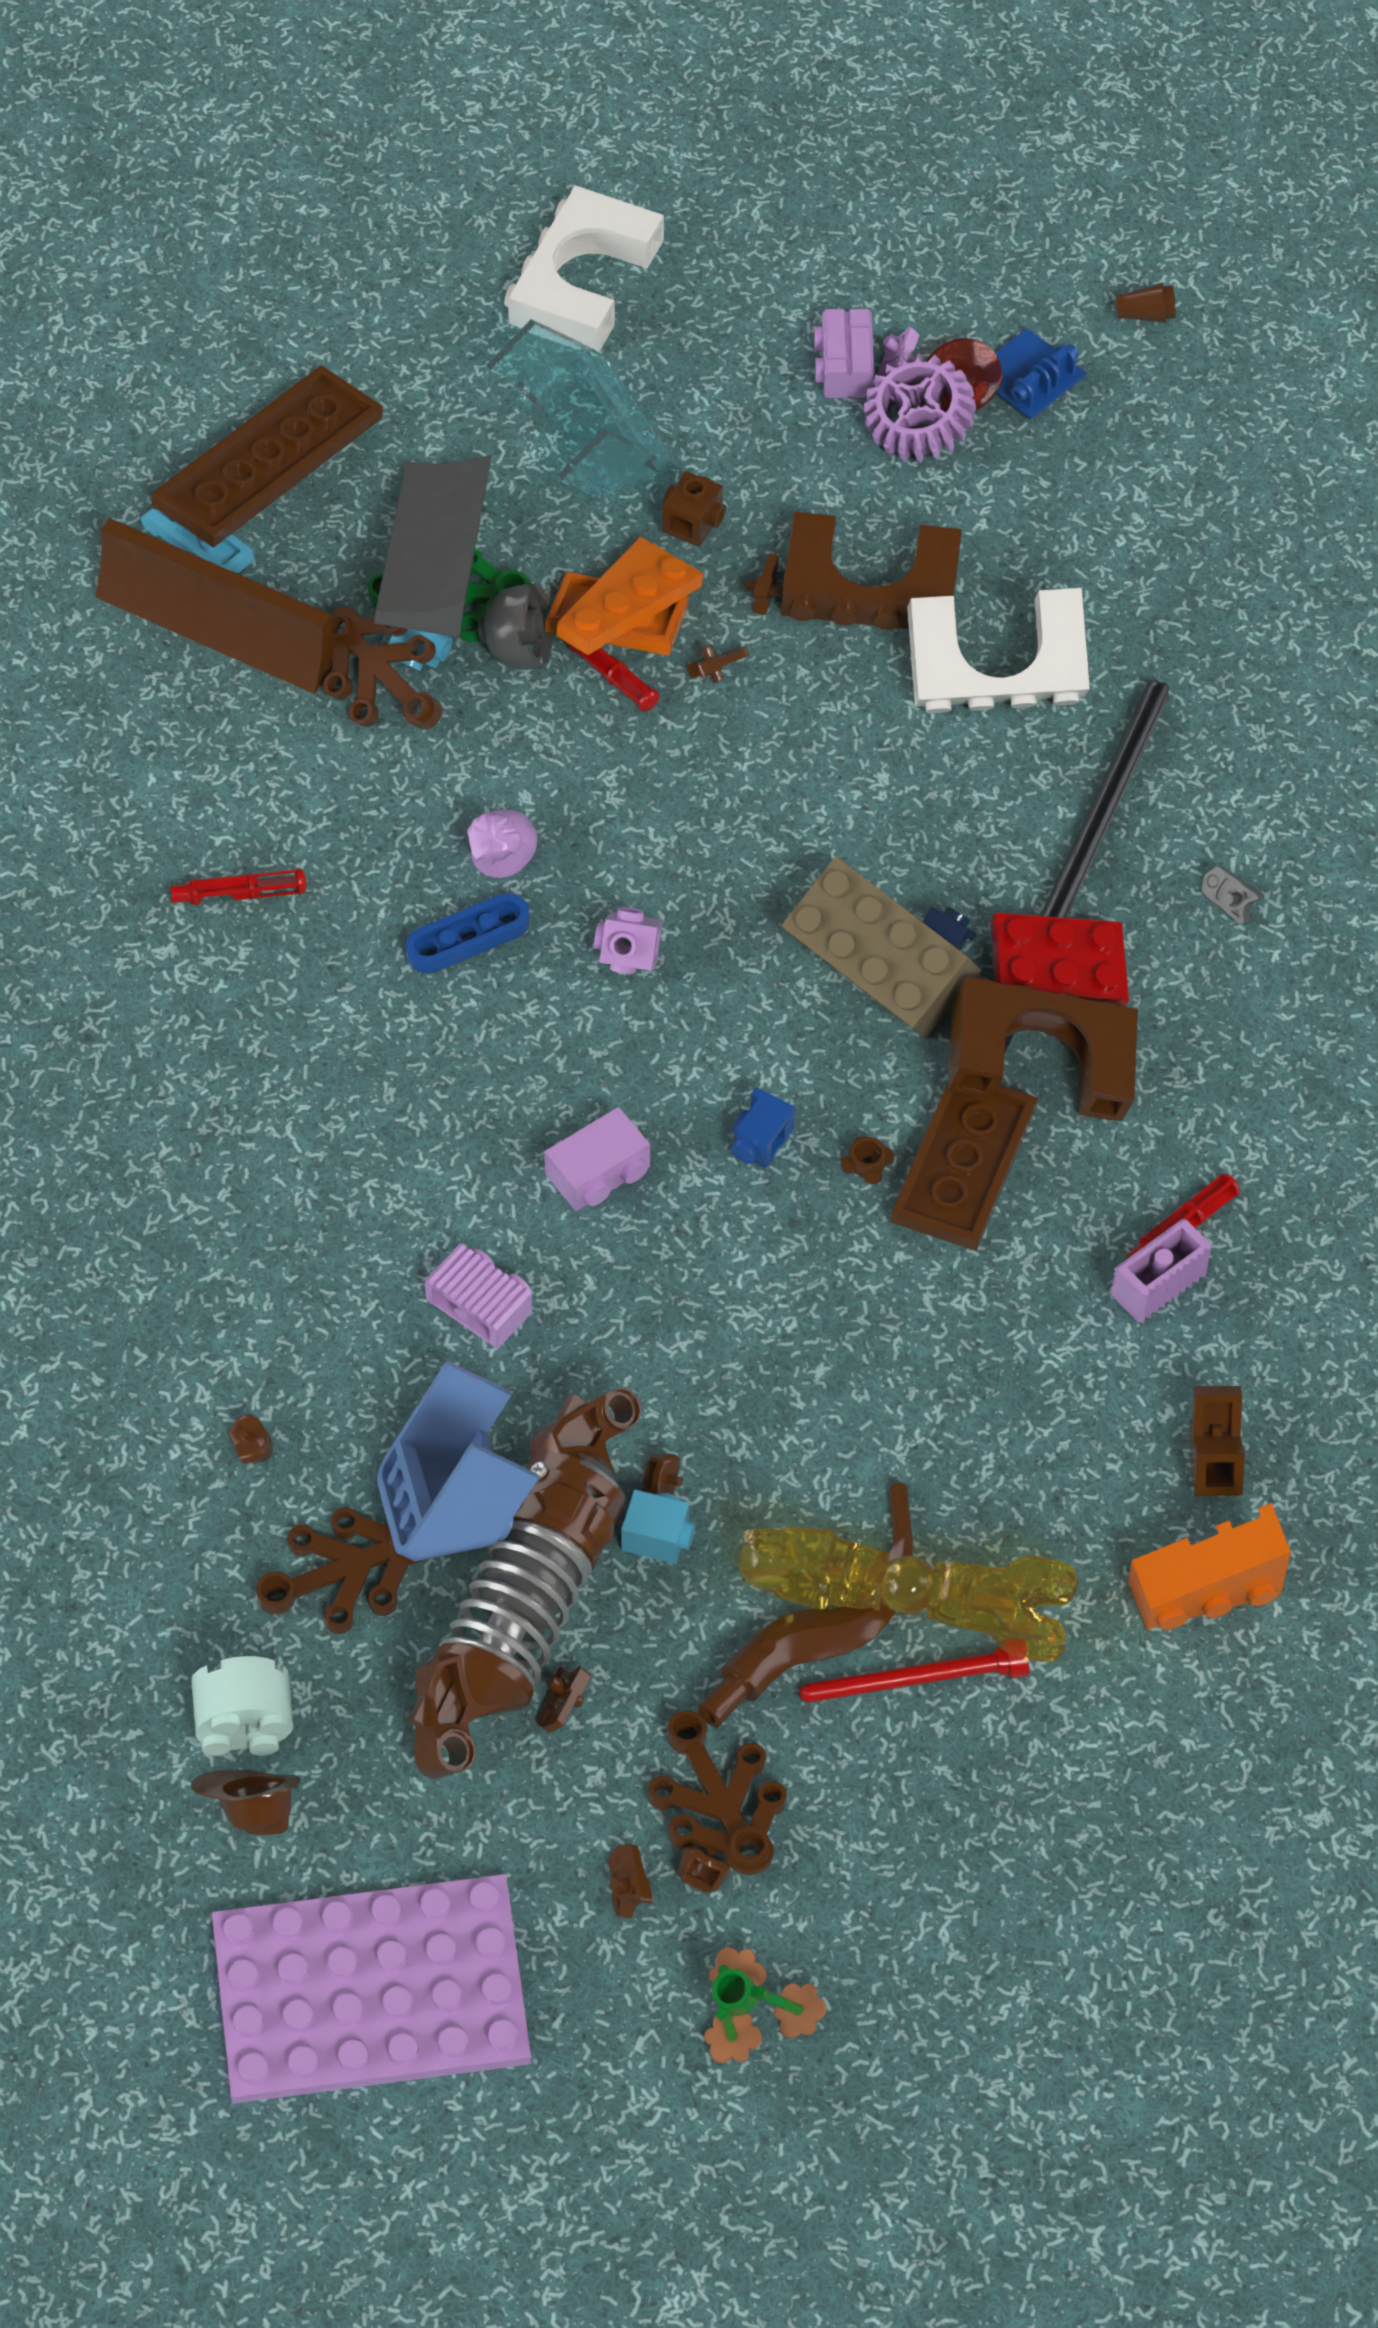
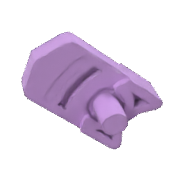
[877,326,920,377]

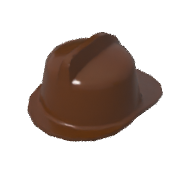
[191,1769,301,1835]

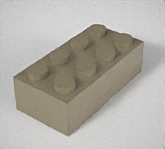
[781,856,981,1039]

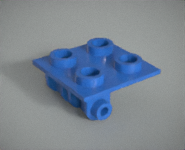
[970,328,1087,420]

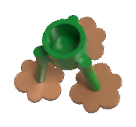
[704,1947,826,2063]

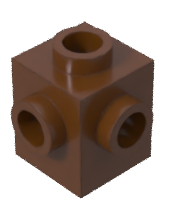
[662,471,726,547]

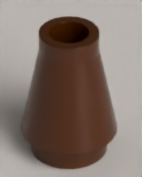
[1117,282,1176,323]

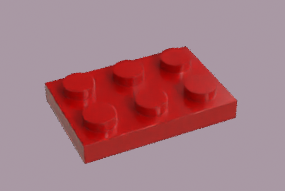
[990,912,1129,1007]

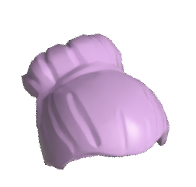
[467,809,538,878]

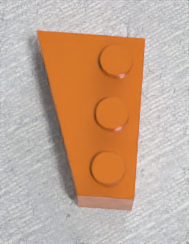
[1128,1503,1291,1630]

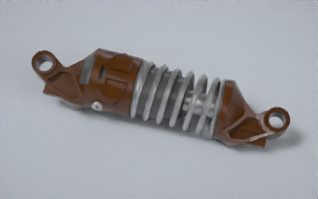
[408,1388,641,1779]

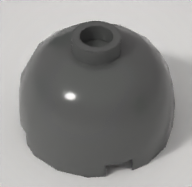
[479,583,554,670]

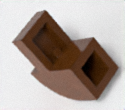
[1189,1386,1245,1496]

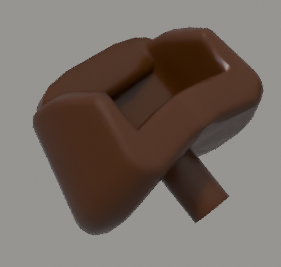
[229,1414,273,1465]
[642,1453,683,1495]
[678,1846,731,1893]

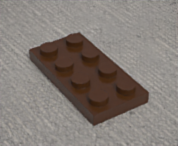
[891,1083,1038,1251]

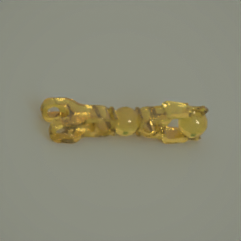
[738,1527,1079,1662]

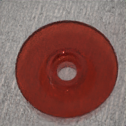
[926,338,1002,412]

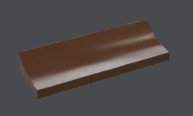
[95,518,334,694]

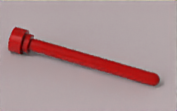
[799,1638,1030,1703]

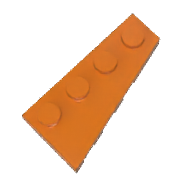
[556,536,703,655]

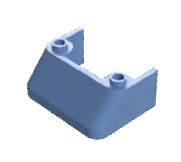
[377,1360,539,1562]

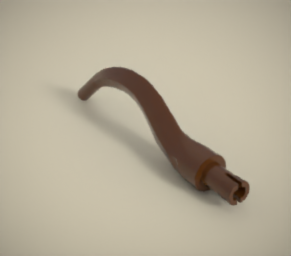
[698,1483,913,1728]

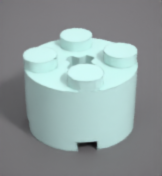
[191,1656,293,1756]

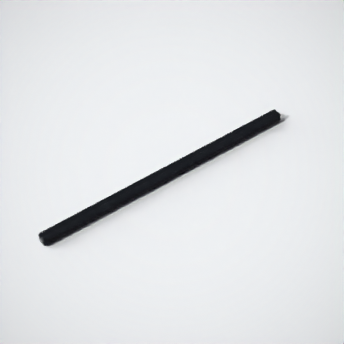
[1005,679,1169,1052]

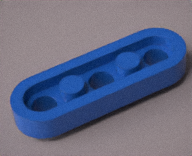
[406,893,530,973]

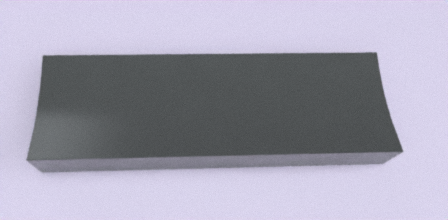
[374,455,491,637]

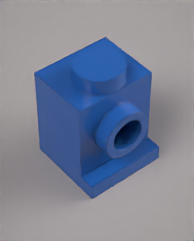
[731,1087,795,1168]

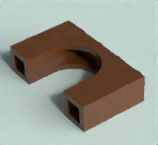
[782,512,962,630]
[948,977,1138,1121]

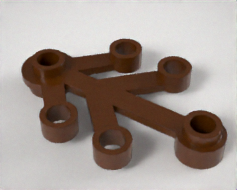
[323,607,442,730]
[256,1508,422,1634]
[648,1711,787,1875]

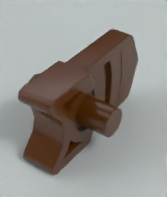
[746,553,783,615]
[686,644,749,683]
[536,1666,591,1733]
[608,1844,653,1918]

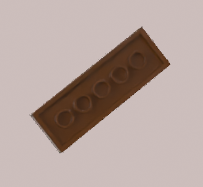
[152,365,383,548]

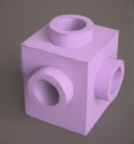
[594,907,663,974]

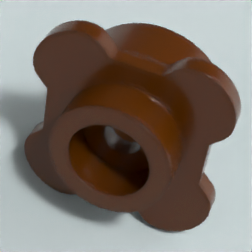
[841,1137,894,1184]

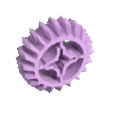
[863,353,976,463]

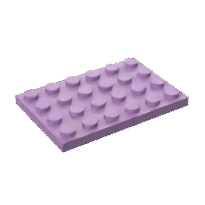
[212,1874,531,2104]

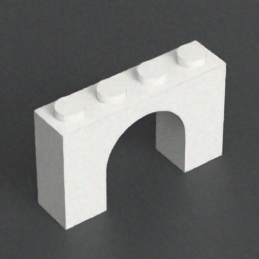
[504,185,664,354]
[907,588,1090,714]

